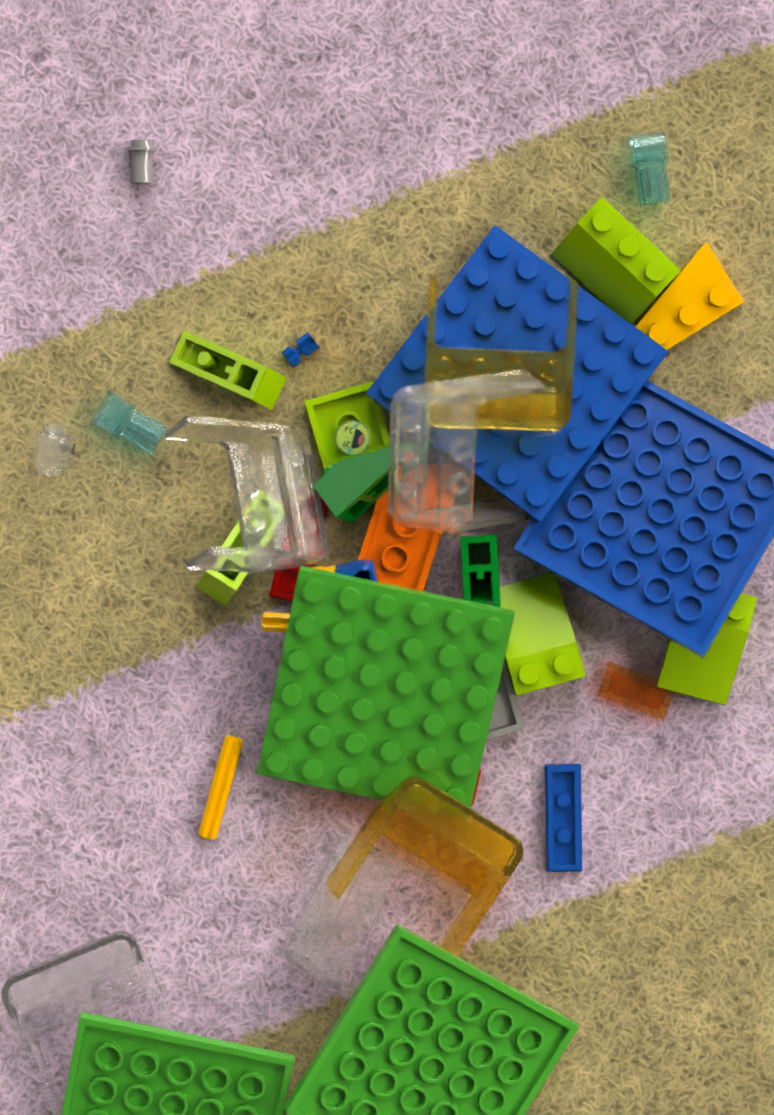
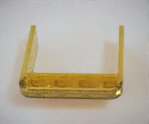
[424,274,578,431]
[325,777,523,957]

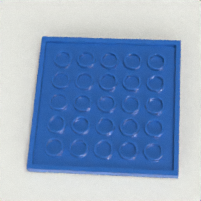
[366,225,669,524]
[513,381,774,658]

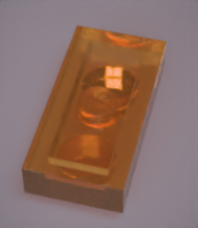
[596,661,674,720]

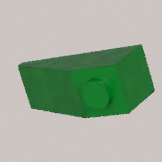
[313,440,430,523]
[460,535,501,608]

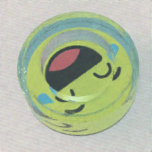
[335,420,371,456]

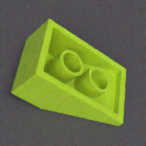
[500,573,586,696]
[656,593,757,706]

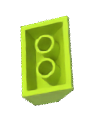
[551,197,681,324]

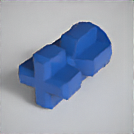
[282,331,320,367]

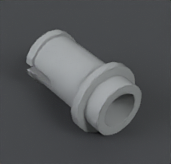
[128,139,156,184]

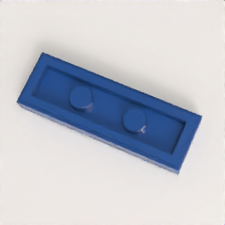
[545,764,582,872]

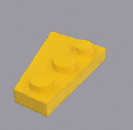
[635,241,744,350]

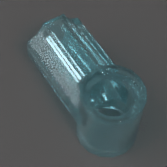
[627,131,670,206]
[90,390,168,455]

